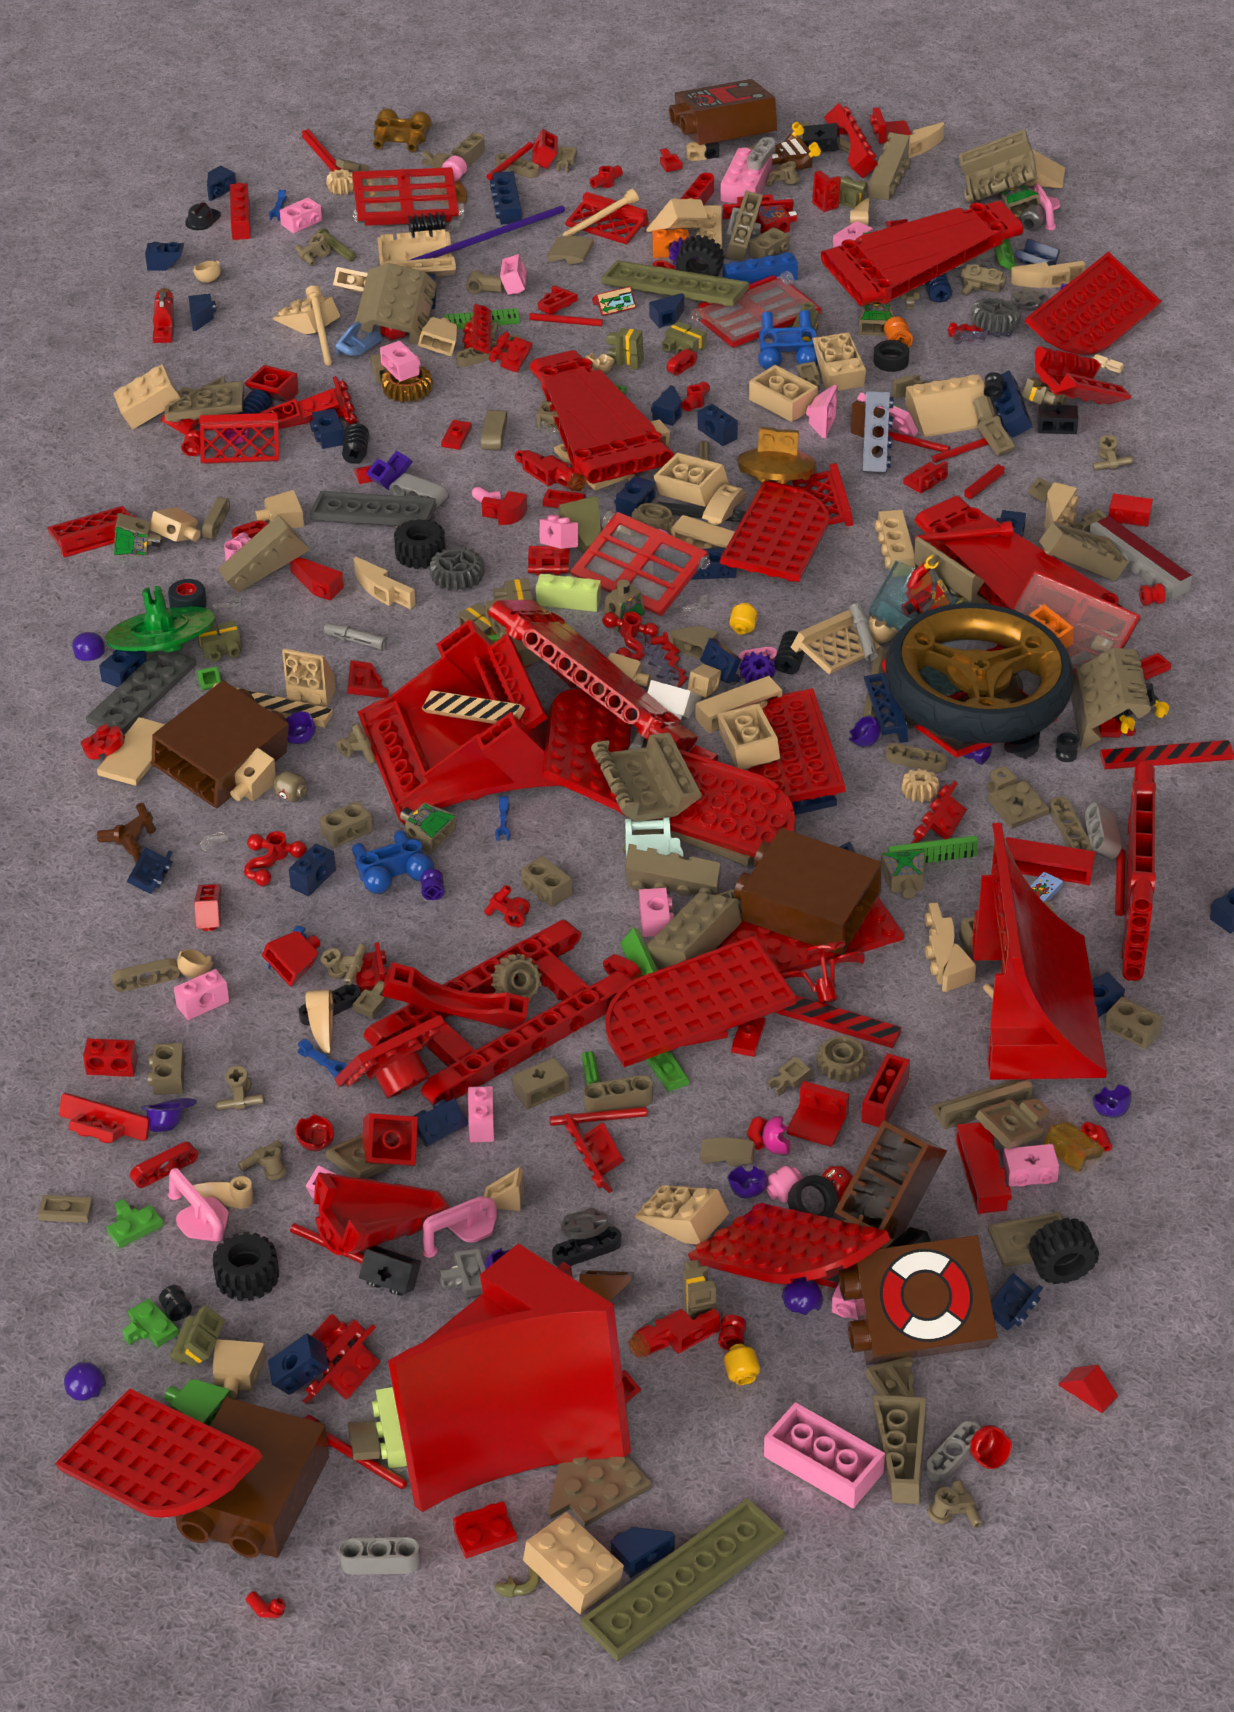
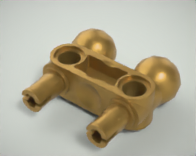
[373,108,432,152]

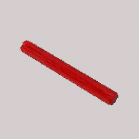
[302,129,341,172]

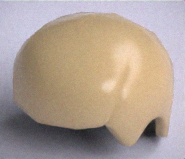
[193,260,221,283]
[585,352,615,374]
[868,615,898,643]
[177,949,213,979]

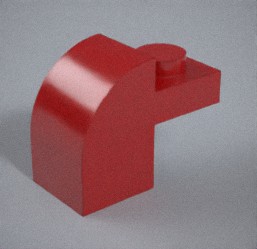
[481,491,528,525]

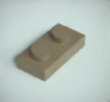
[978,417,1016,457]
[38,1195,93,1223]

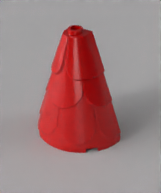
[314,1173,450,1255]

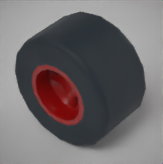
[168,579,207,608]

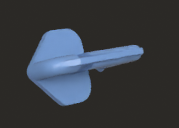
[335,321,383,356]

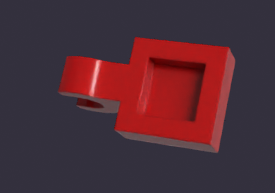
[660,148,683,172]

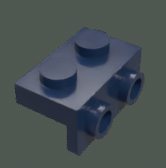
[1014,239,1060,266]
[700,638,742,683]
[127,847,173,894]
[414,1098,469,1147]
[991,1273,1043,1330]

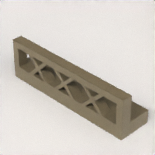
[931,1079,1033,1130]

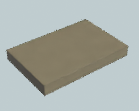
[988,1212,1063,1268]

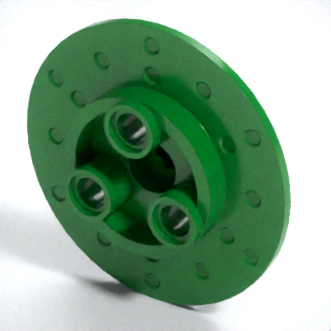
[105,586,216,652]

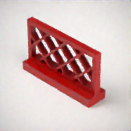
[565,192,649,245]
[199,413,279,464]
[792,463,854,526]
[47,506,136,558]

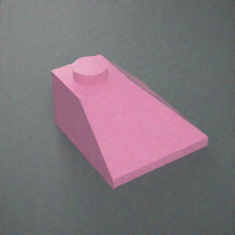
[806,385,837,438]

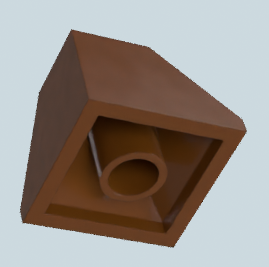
[579,1270,634,1301]

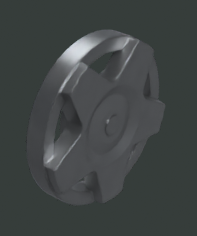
[1011,288,1046,311]
[561,1208,609,1239]

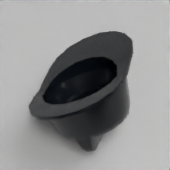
[185,202,221,231]
[1004,732,1040,759]

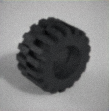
[676,235,725,277]
[394,519,446,569]
[1028,1218,1099,1284]
[213,1232,279,1301]

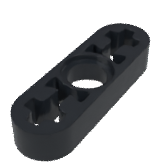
[299,984,361,1026]
[552,1227,621,1266]

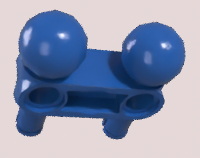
[758,310,818,370]
[352,830,434,894]

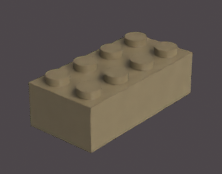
[647,892,742,969]

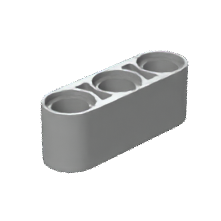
[390,473,448,510]
[1085,802,1121,860]
[339,1537,421,1575]

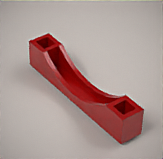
[824,103,878,178]
[382,962,529,1030]

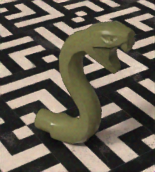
[495,1566,540,1598]

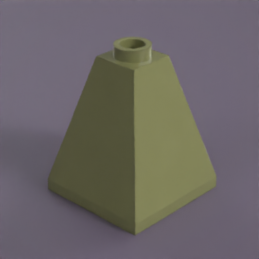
[558,496,601,554]

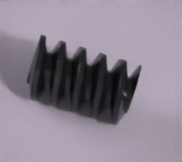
[408,212,446,238]
[342,423,369,464]
[774,630,805,674]

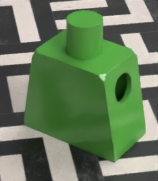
[164,1379,231,1426]

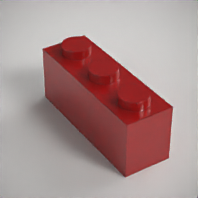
[861,1053,910,1127]

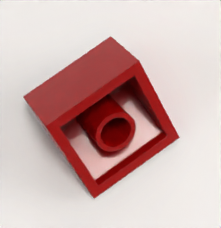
[245,365,298,401]
[362,1113,418,1166]

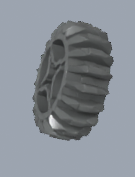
[970,297,1021,333]
[429,547,485,591]

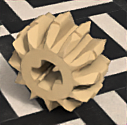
[326,169,354,196]
[901,768,939,803]

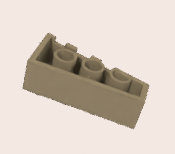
[869,132,911,201]
[1039,522,1129,581]

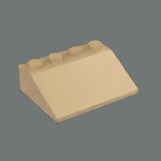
[905,374,985,437]

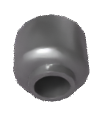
[1020,204,1046,231]

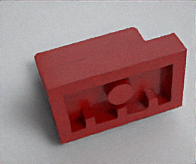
[787,1081,850,1147]

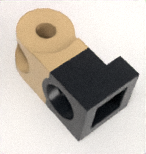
[686,142,720,161]

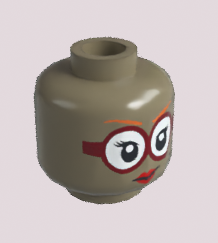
[273,771,307,802]

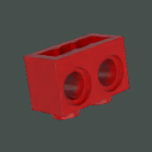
[83,1038,138,1077]

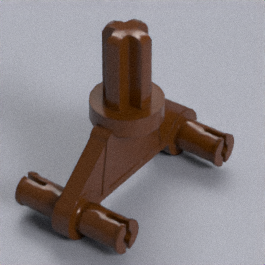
[97,803,156,863]

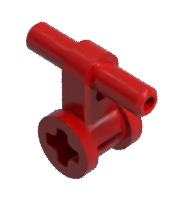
[484,885,530,927]

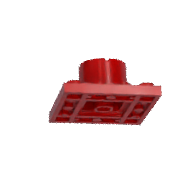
[334,1014,445,1099]

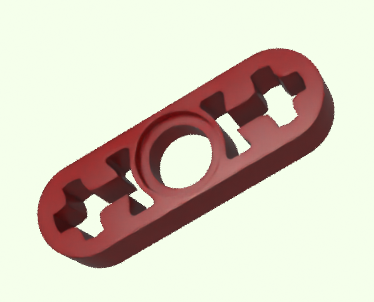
[130,1142,198,1188]

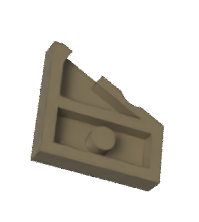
[865,1357,914,1397]

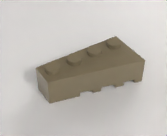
[218,515,310,592]
[625,844,721,896]
[873,1395,927,1504]

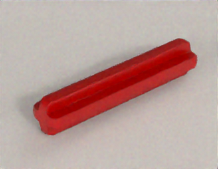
[964,464,1005,499]

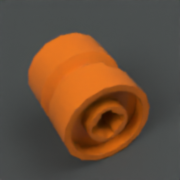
[884,316,913,347]

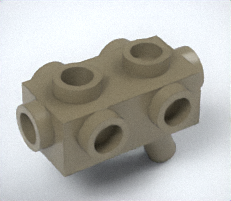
[961,264,1007,296]

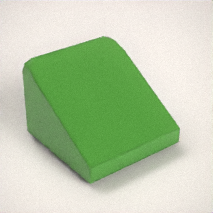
[197,667,221,691]

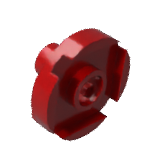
[81,724,125,760]

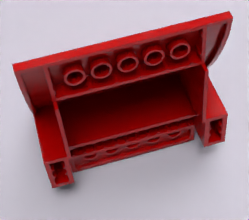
[357,619,562,825]
[972,823,1107,1080]
[388,1243,631,1512]

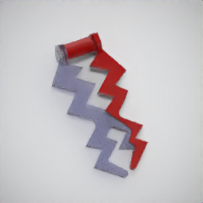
[947,322,1013,345]
[642,632,688,687]

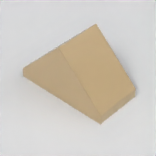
[942,944,976,992]
[484,1167,524,1211]

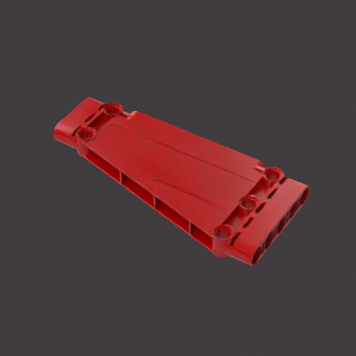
[821,200,1023,306]
[530,350,674,484]
[914,496,1125,658]
[488,600,698,752]
[1121,762,1156,981]

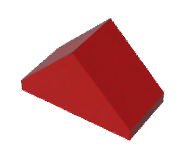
[1059,1364,1118,1413]

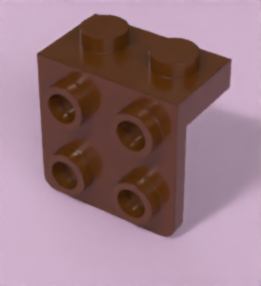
[851,401,885,455]

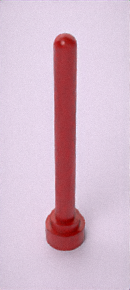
[914,521,1013,542]
[304,1415,407,1489]

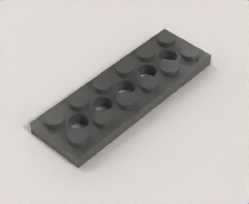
[310,491,436,526]
[86,650,196,734]

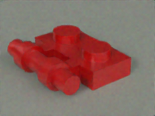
[489,332,533,373]
[528,546,569,575]

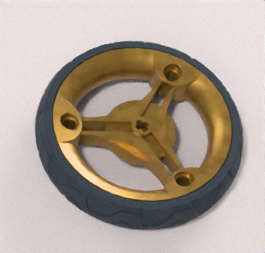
[886,603,1074,743]

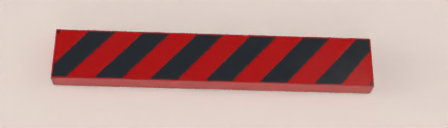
[1100,740,1234,770]
[774,995,902,1049]

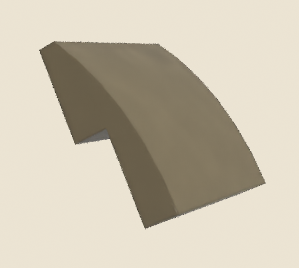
[547,236,594,265]

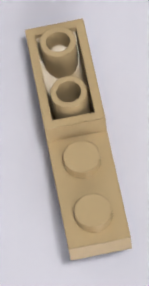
[886,122,945,158]
[1010,261,1086,288]
[702,484,747,525]
[353,557,416,609]
[924,902,954,984]

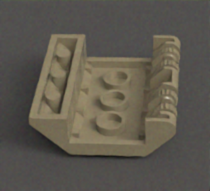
[959,129,1038,204]
[355,263,437,344]
[914,536,991,605]
[1071,648,1151,749]
[591,733,702,822]

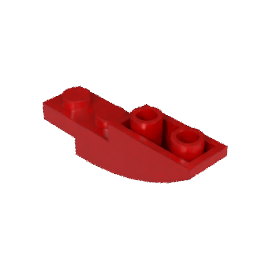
[260,388,340,430]

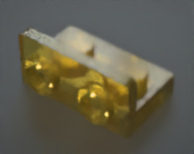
[1043,1122,1104,1172]

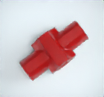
[590,165,623,189]
[682,381,710,412]

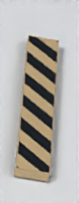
[212,683,333,728]
[422,690,525,724]

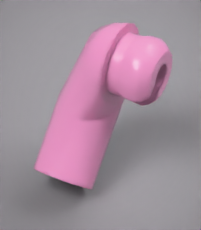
[472,487,501,503]

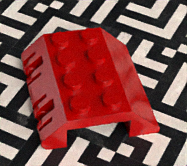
[1035,346,1131,405]

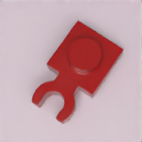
[1099,717,1136,738]

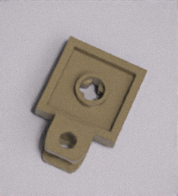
[987,766,1049,829]
[975,1099,1050,1149]

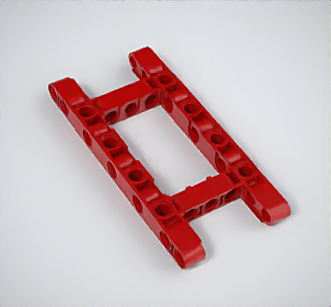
[363,919,634,1105]

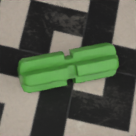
[582,1051,600,1085]

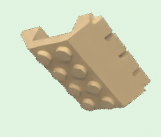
[377,229,456,277]

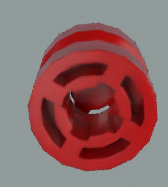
[181,430,201,456]
[1139,583,1165,606]
[718,1314,747,1350]

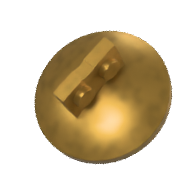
[737,427,817,484]

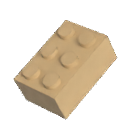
[113,364,181,429]
[749,365,818,422]
[654,453,729,507]
[717,703,780,769]
[523,1512,624,1615]

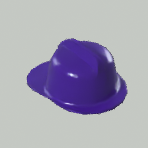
[141,1098,197,1132]

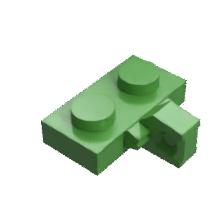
[106,1199,164,1248]
[122,1298,179,1348]

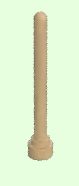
[563,188,639,236]
[306,285,332,366]

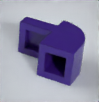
[366,450,413,490]

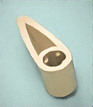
[850,197,870,226]
[305,989,333,1054]
[192,1176,254,1209]

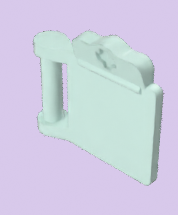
[625,817,684,858]

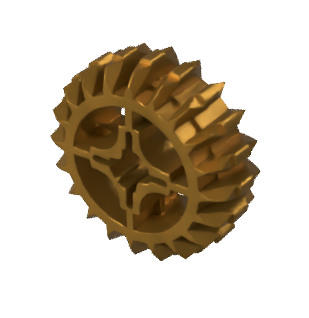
[381,366,433,403]

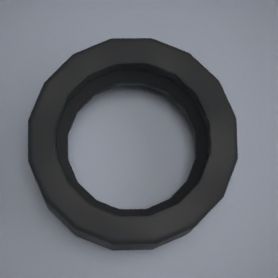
[873,340,909,372]
[787,1175,838,1218]

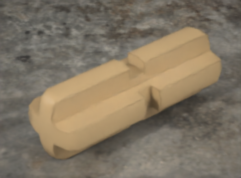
[1093,354,1124,374]

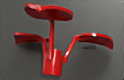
[780,941,865,1004]

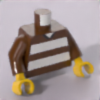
[772,122,821,170]

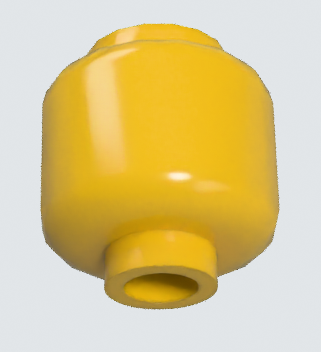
[729,603,758,635]
[723,1344,760,1385]

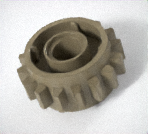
[631,503,675,532]
[491,954,542,1002]
[816,1036,869,1082]

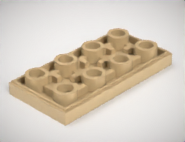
[97,717,165,786]

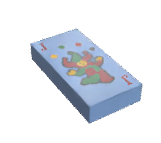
[1030,872,1063,901]

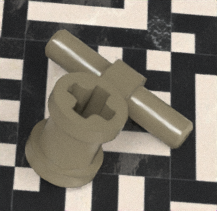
[766,161,800,186]
[295,233,331,266]
[1093,435,1133,471]
[336,723,376,764]
[321,944,367,985]
[216,1066,265,1111]
[238,1140,287,1180]
[927,1480,982,1528]

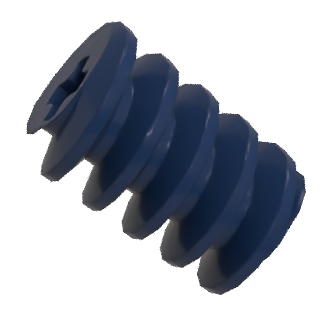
[925,273,953,302]
[238,389,272,414]

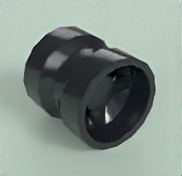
[984,372,1004,400]
[1055,732,1079,762]
[159,1285,192,1321]

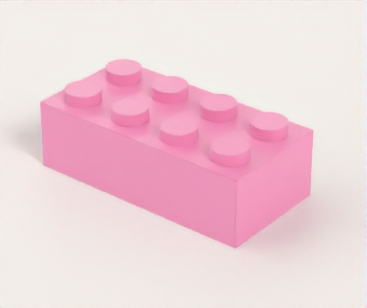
[721,148,772,203]
[764,1402,885,1509]

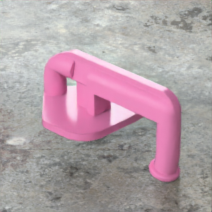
[1033,183,1060,230]
[168,1168,229,1242]
[423,1196,497,1258]

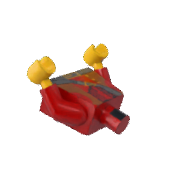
[901,554,964,616]

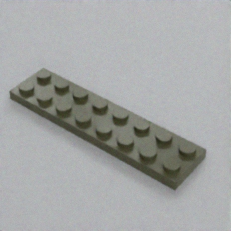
[601,260,749,306]
[581,1498,785,1662]

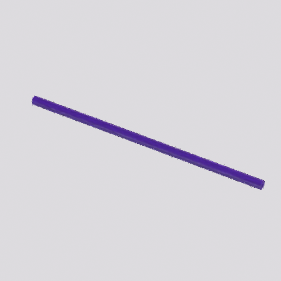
[407,205,565,261]

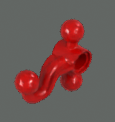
[602,612,659,661]
[244,831,307,886]

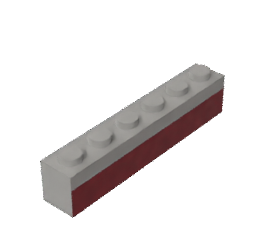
[1090,516,1192,600]

